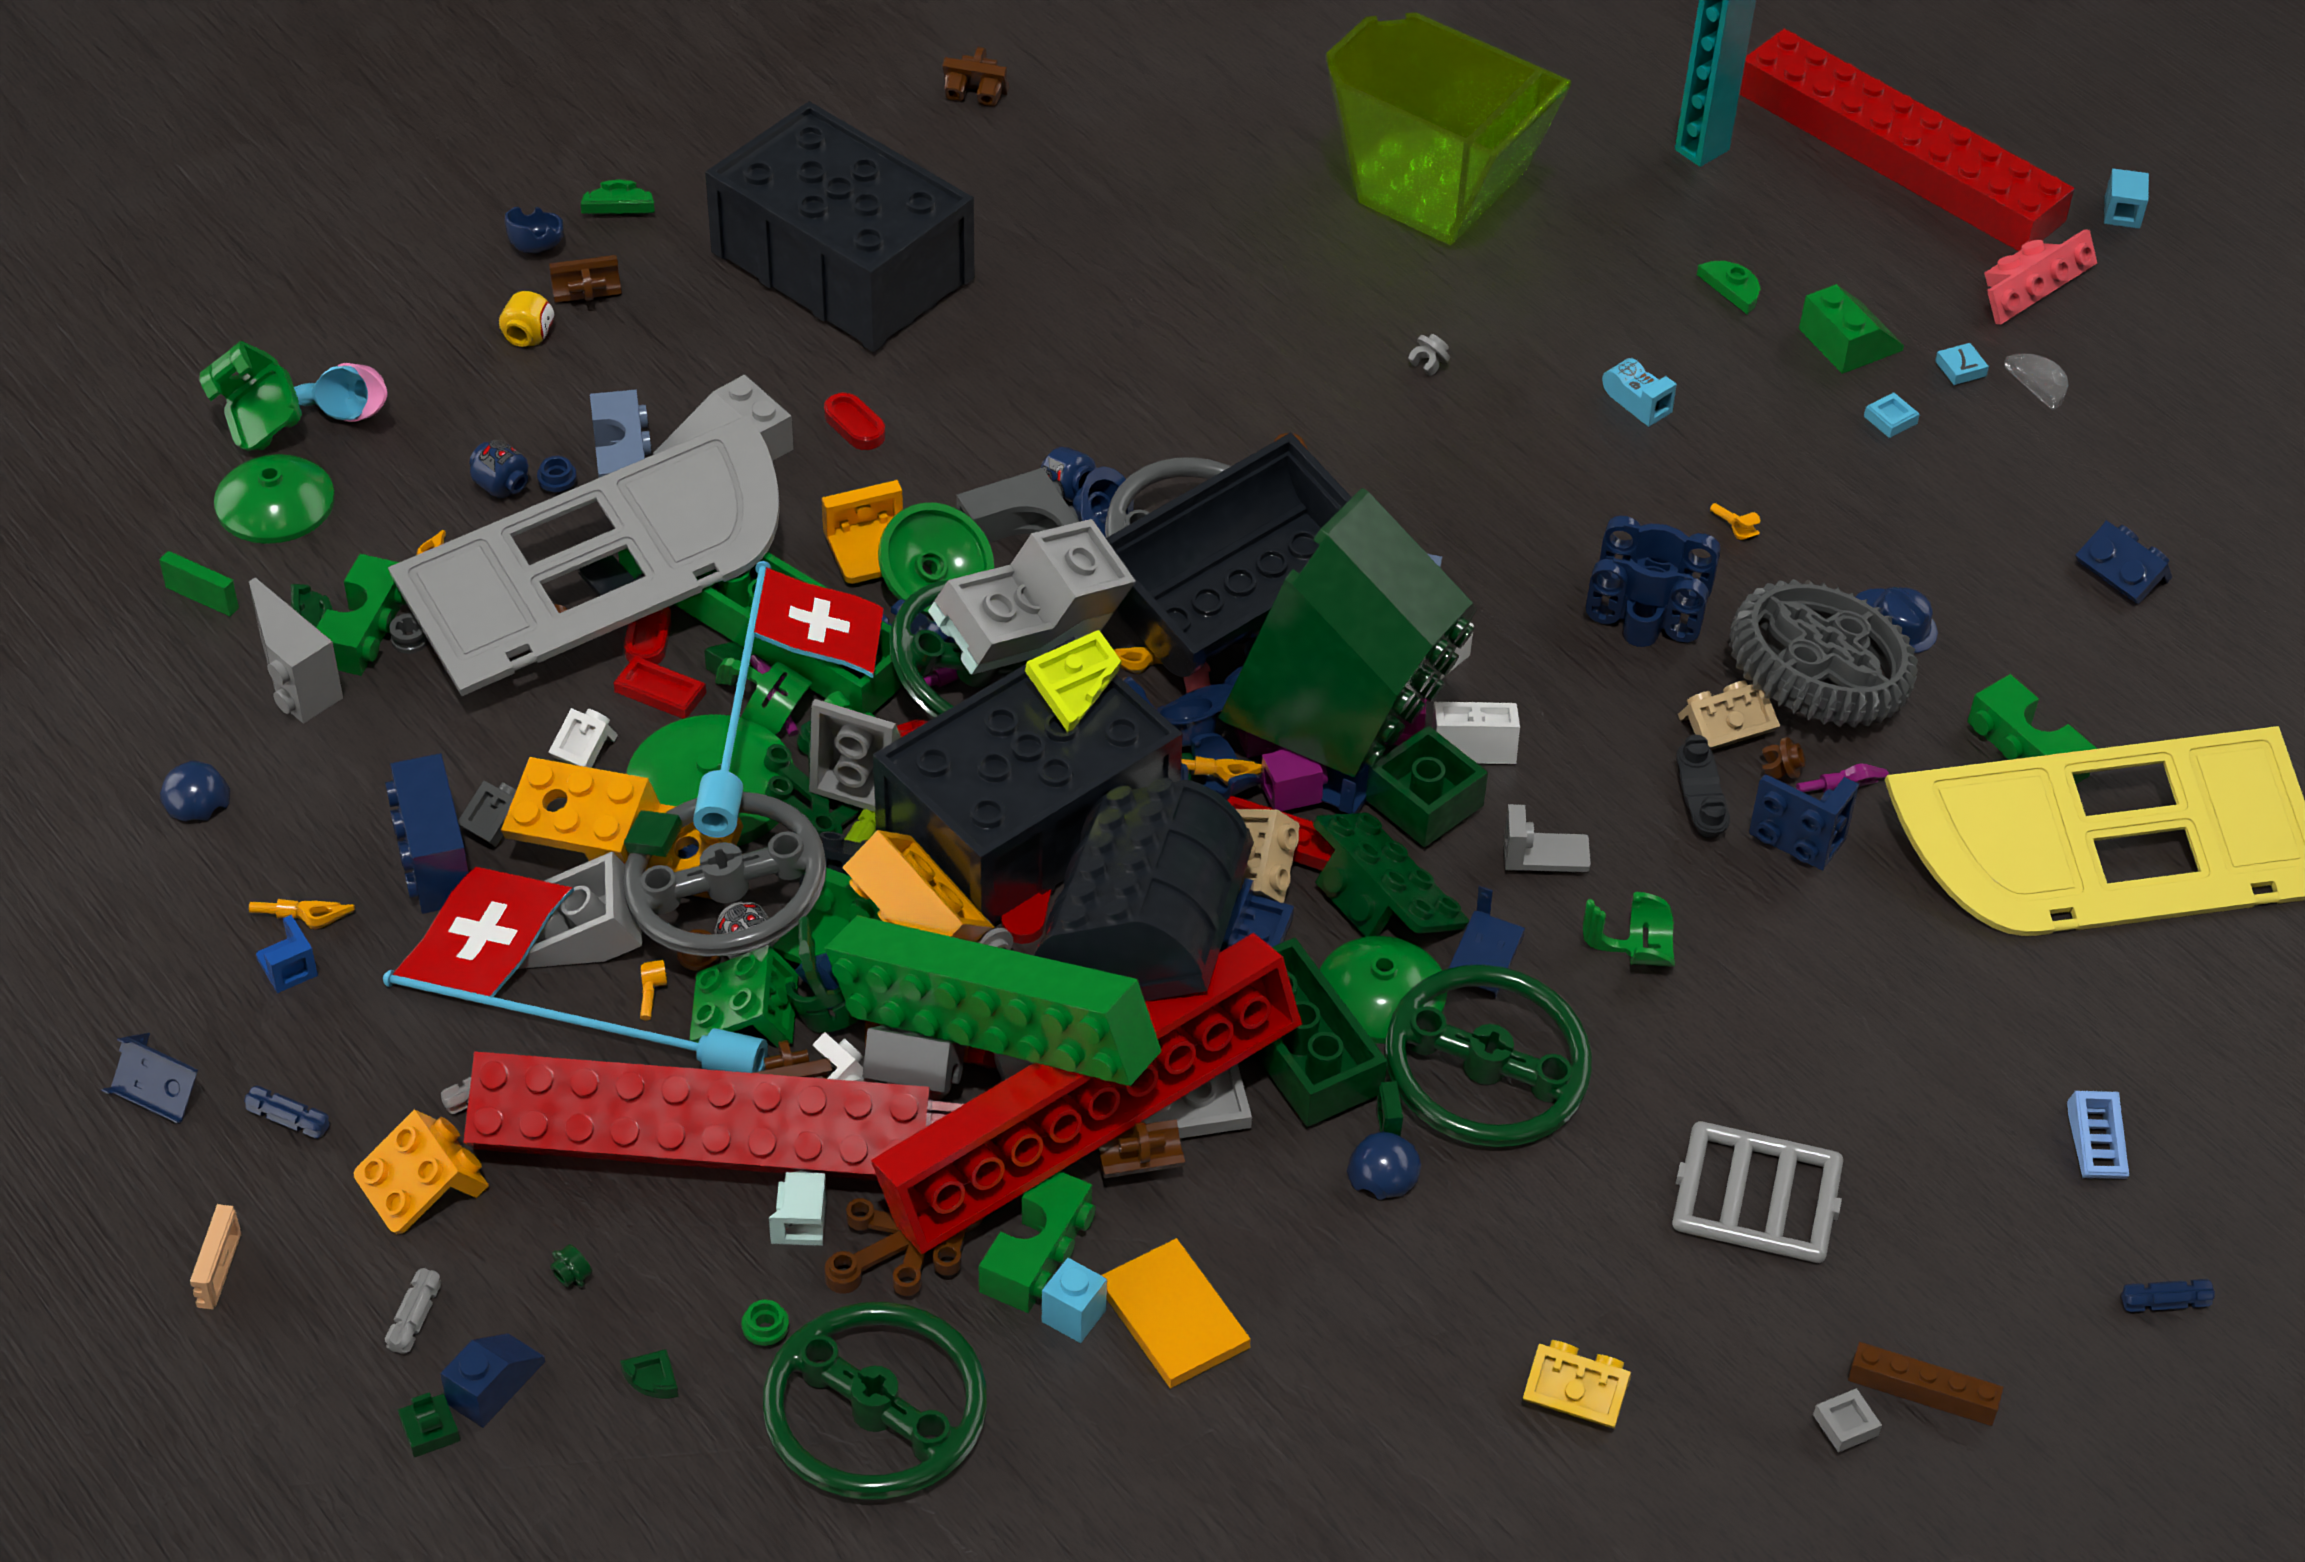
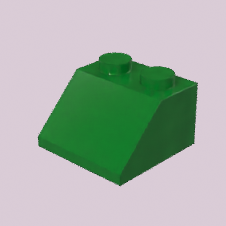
[1799,284,1904,374]

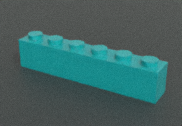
[1675,0,1756,167]

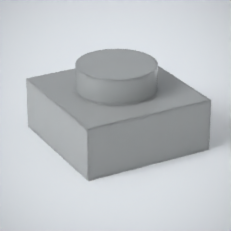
[1813,1388,1882,1452]

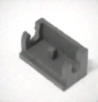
[862,1025,967,1092]

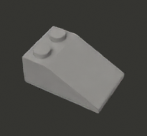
[653,375,793,461]
[249,577,343,724]
[809,699,901,812]
[518,852,642,969]

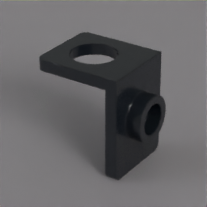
[578,554,645,596]

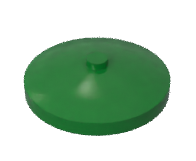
[627,714,795,847]

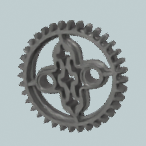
[1729,579,1918,728]

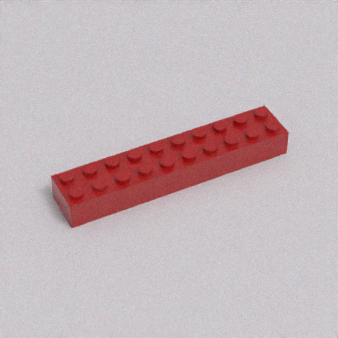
[1739,28,2075,251]
[871,932,1302,1254]
[463,1051,933,1181]

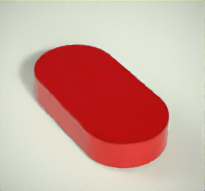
[824,393,885,450]
[624,606,672,664]
[1002,890,1052,944]

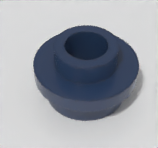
[537,456,577,492]

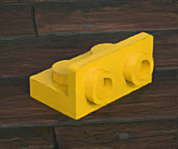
[1523,1340,1631,1429]

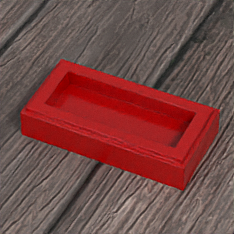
[614,656,706,719]

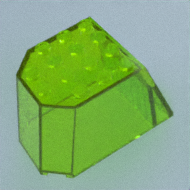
[1326,12,1571,245]

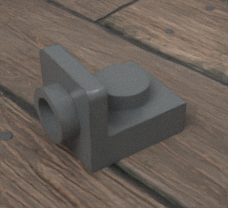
[458,781,516,847]

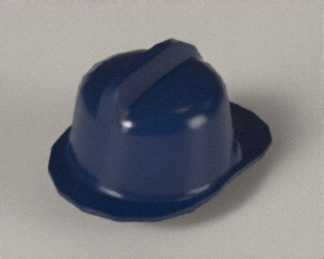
[1073,466,1134,538]
[1855,587,1938,653]
[1156,684,1233,753]

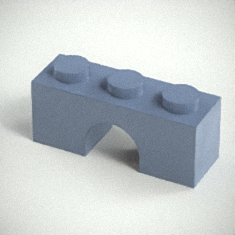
[590,390,651,478]

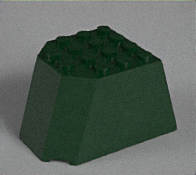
[1218,488,1477,777]

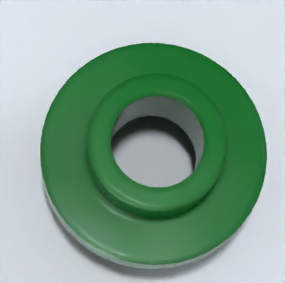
[741,1299,789,1346]

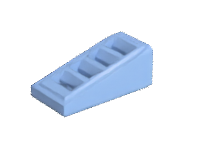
[2067,1091,2129,1179]

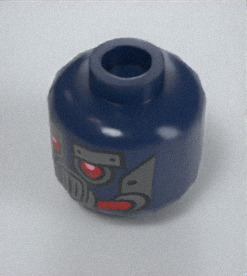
[469,440,529,498]
[1041,447,1097,502]

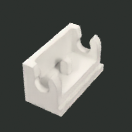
[1432,702,1520,764]

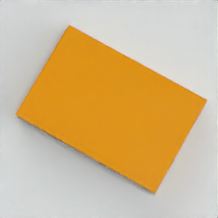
[1101,1238,1251,1389]

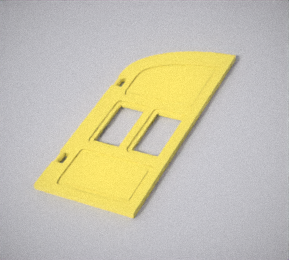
[1885,726,2305,936]

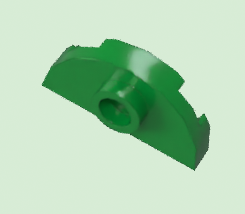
[580,179,655,214]
[1697,261,1760,314]

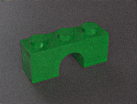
[316,554,407,676]
[1967,674,2097,784]
[979,1171,1096,1314]

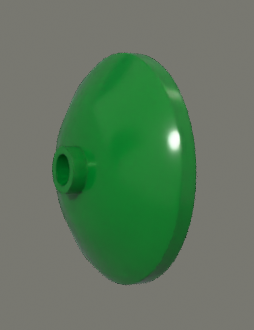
[214,454,335,544]
[878,502,994,617]
[1320,936,1447,1044]

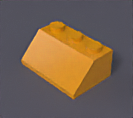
[842,830,995,942]

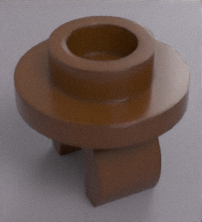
[1762,737,1805,779]

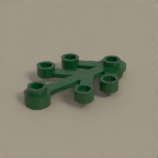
[764,720,864,834]

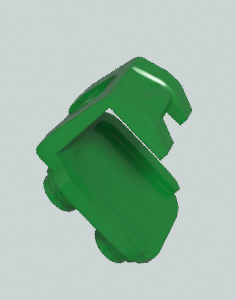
[200,341,302,451]

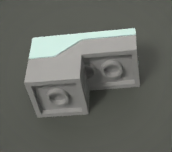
[928,519,1136,675]

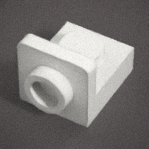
[548,708,618,768]

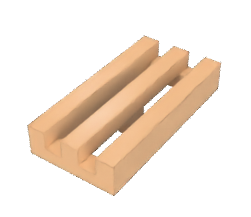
[190,1204,241,1310]

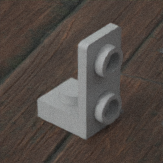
[1503,804,1591,872]

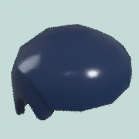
[505,206,564,253]
[160,761,230,821]
[1347,1132,1421,1200]

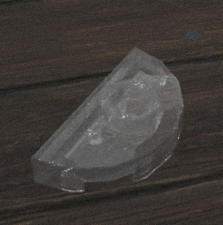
[2004,354,2069,411]

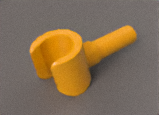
[1710,503,1761,540]
[640,960,667,1021]

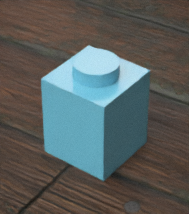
[2104,168,2149,229]
[1042,1258,1107,1343]

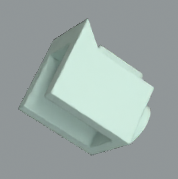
[769,1170,827,1246]

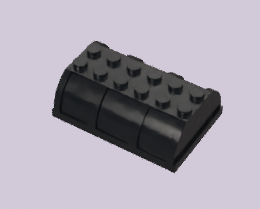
[1106,432,1352,677]
[1034,778,1254,1001]

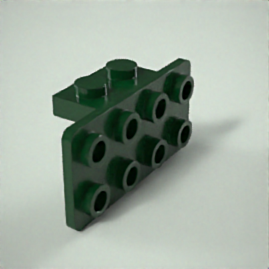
[1313,812,1469,937]

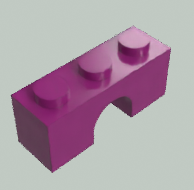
[1234,727,1328,811]

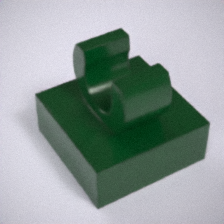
[397,1392,460,1458]

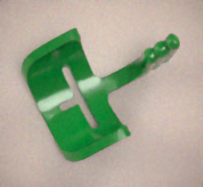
[715,658,812,734]
[1582,892,1675,967]

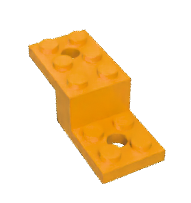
[501,757,743,899]

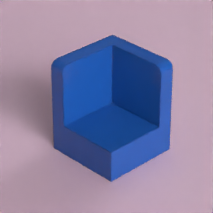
[256,915,318,993]

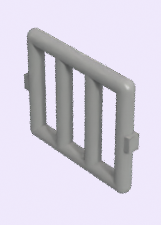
[1672,1121,1843,1263]

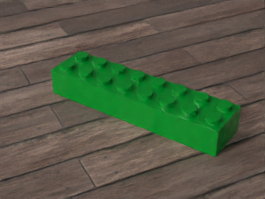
[618,548,903,713]
[825,915,1161,1086]

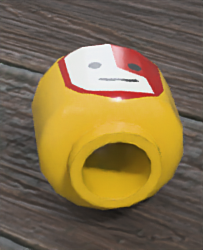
[499,291,555,347]

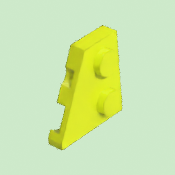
[1025,630,1121,732]

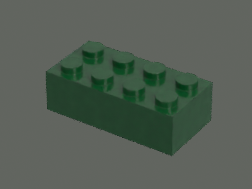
[1254,937,1387,1127]

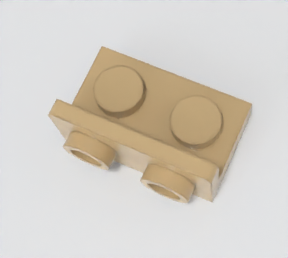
[1678,680,1780,750]
[1236,809,1299,903]

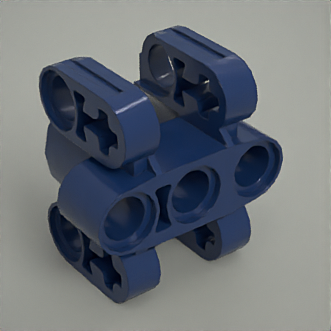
[1586,516,1721,647]

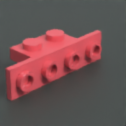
[1984,230,2097,325]

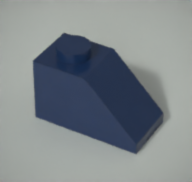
[440,1333,545,1428]

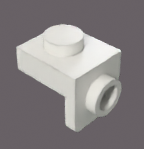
[813,1032,875,1082]

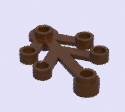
[825,1198,985,1296]

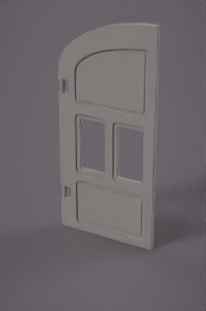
[388,415,780,696]

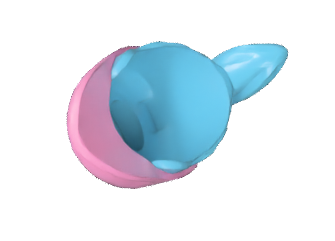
[294,363,387,422]

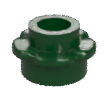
[550,1244,593,1288]

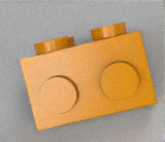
[822,480,903,584]
[354,1109,489,1234]

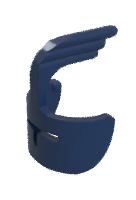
[1180,733,1263,799]

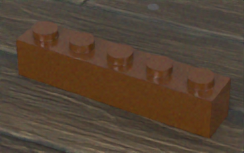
[1848,1342,2004,1426]

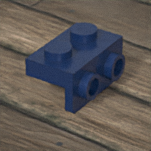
[2075,520,2173,605]
[1219,878,1294,953]

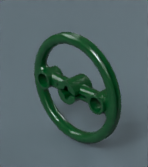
[889,580,1034,718]
[1385,965,1592,1147]
[763,1302,987,1499]

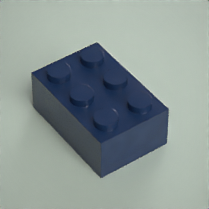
[385,753,468,914]

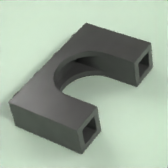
[957,468,1079,543]

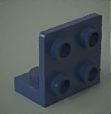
[1749,774,1859,871]

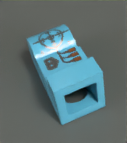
[1602,358,1677,427]

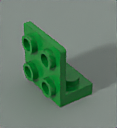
[773,868,882,964]
[690,945,798,1048]

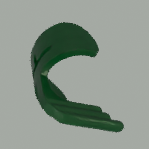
[785,916,860,1033]

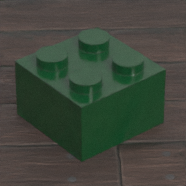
[1366,725,1488,847]

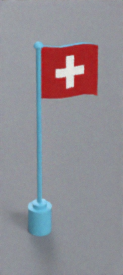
[693,561,884,838]
[383,867,768,1073]

